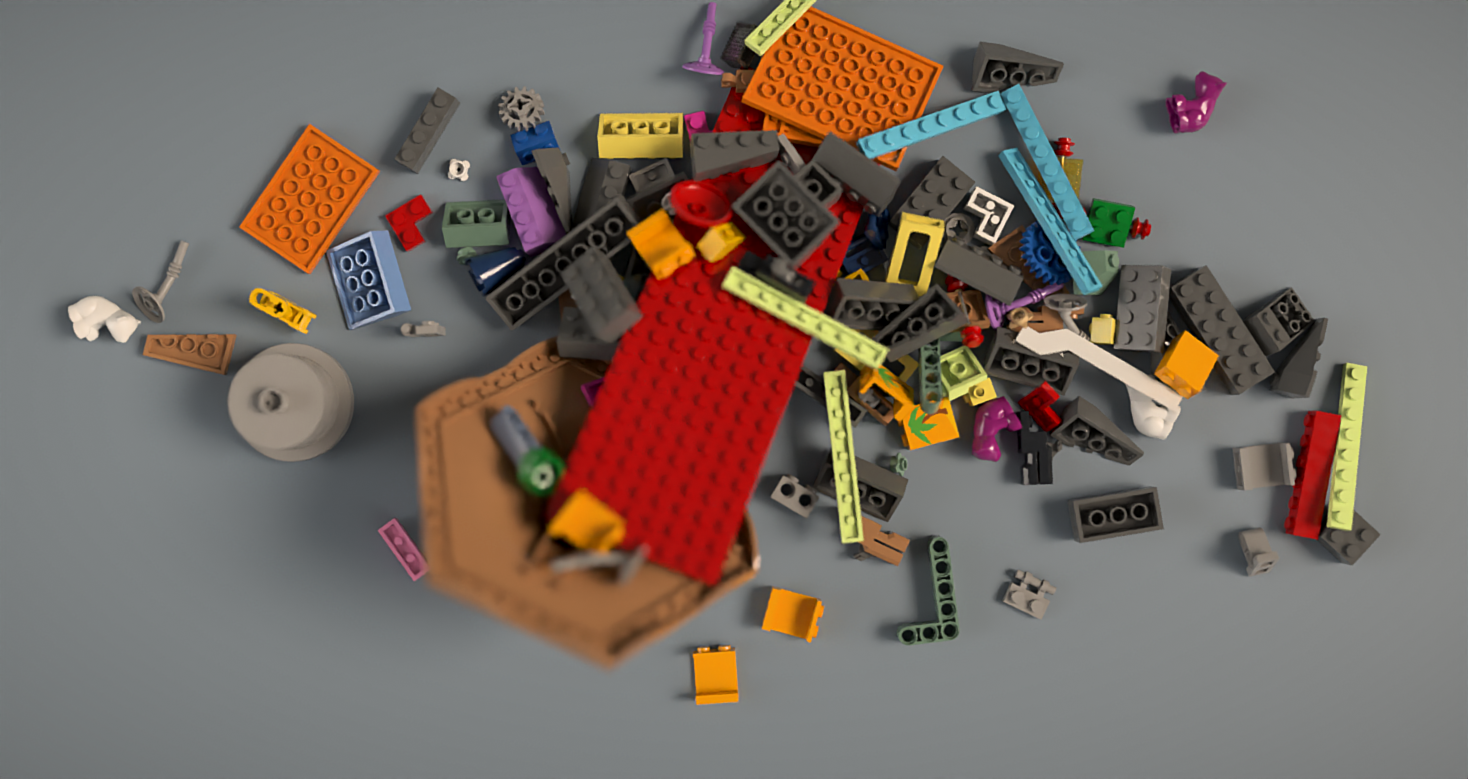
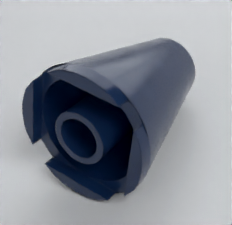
[464,247,526,297]

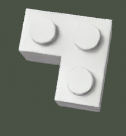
[963,187,1014,246]

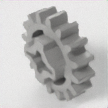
[498,86,545,132]

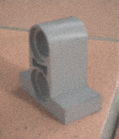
[1239,527,1279,577]

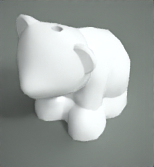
[68,296,141,343]
[1125,374,1181,440]

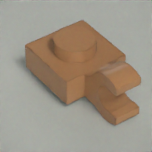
[721,70,756,93]

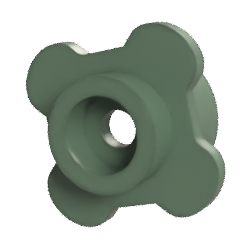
[456,247,478,265]
[890,452,908,476]

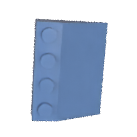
[326,231,411,330]

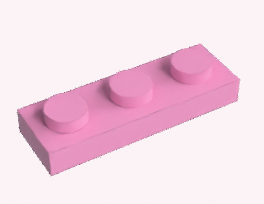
[377,518,425,581]

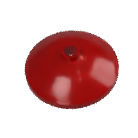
[669,180,734,227]

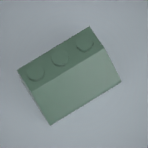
[442,199,510,248]

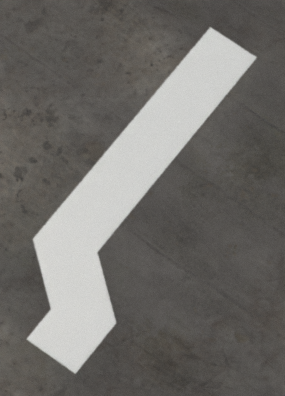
[1015,327,1183,412]

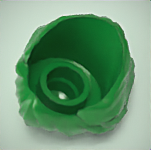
[518,448,564,495]

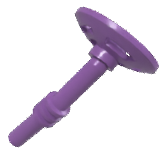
[682,2,724,75]
[985,283,1064,331]

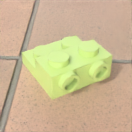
[929,346,987,401]

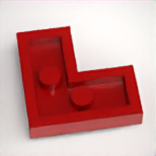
[385,194,433,252]
[1017,381,1062,432]

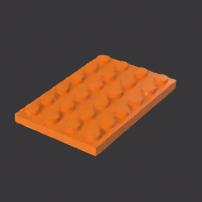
[239,124,380,274]

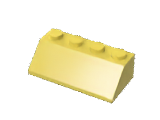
[597,113,683,159]

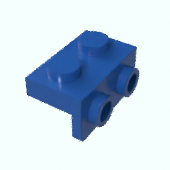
[510,121,560,165]

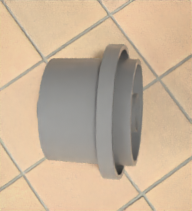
[228,343,354,462]

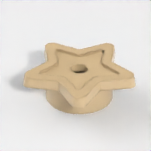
[1006,307,1033,329]

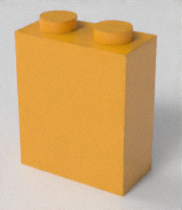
[1154,330,1219,399]

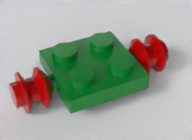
[1082,198,1151,248]

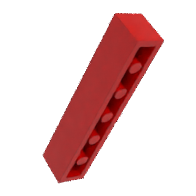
[1284,411,1341,540]

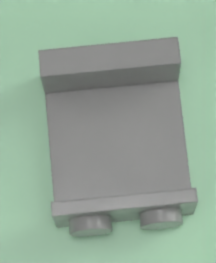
[1232,443,1296,491]

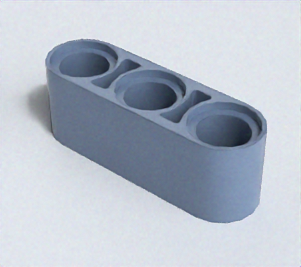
[490,406,541,467]

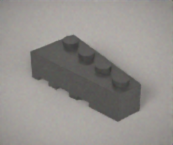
[690,130,779,181]
[871,284,969,362]

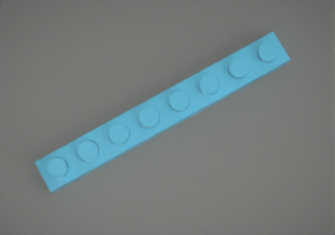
[1000,84,1094,241]
[856,91,1007,159]
[998,148,1103,295]

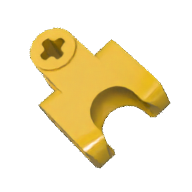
[249,288,317,334]

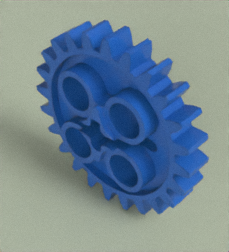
[1019,220,1081,285]

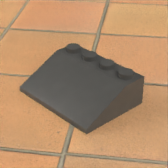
[732,161,840,270]

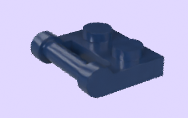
[864,208,890,250]
[842,234,888,276]

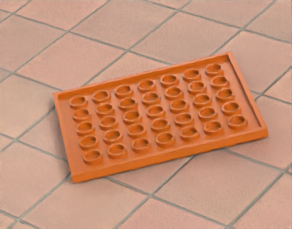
[741,6,944,171]

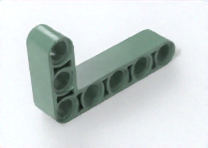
[918,331,964,414]
[896,536,960,646]

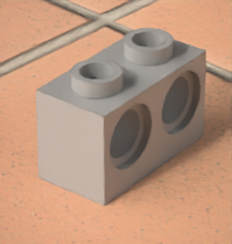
[770,474,819,518]

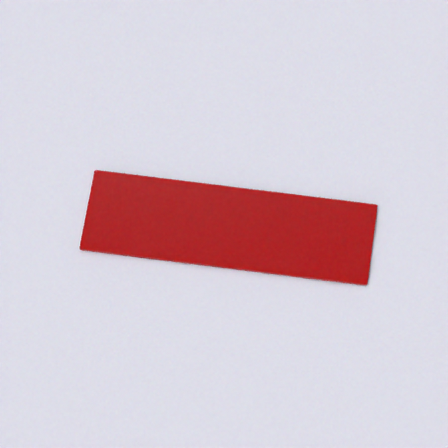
[546,65,880,585]

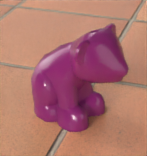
[1166,71,1227,133]
[972,396,1022,462]

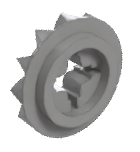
[942,213,975,244]

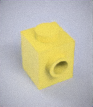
[1089,314,1116,345]
[962,377,997,406]

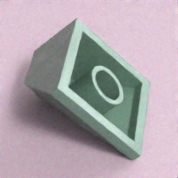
[1073,250,1119,296]

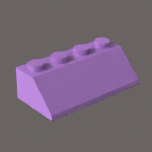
[496,166,566,258]

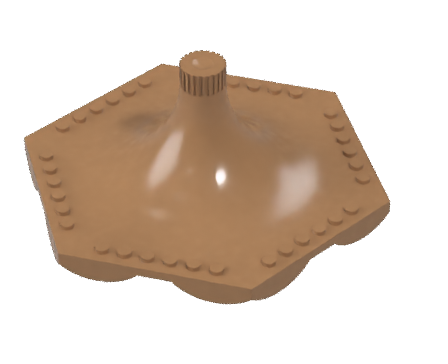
[414,336,758,671]

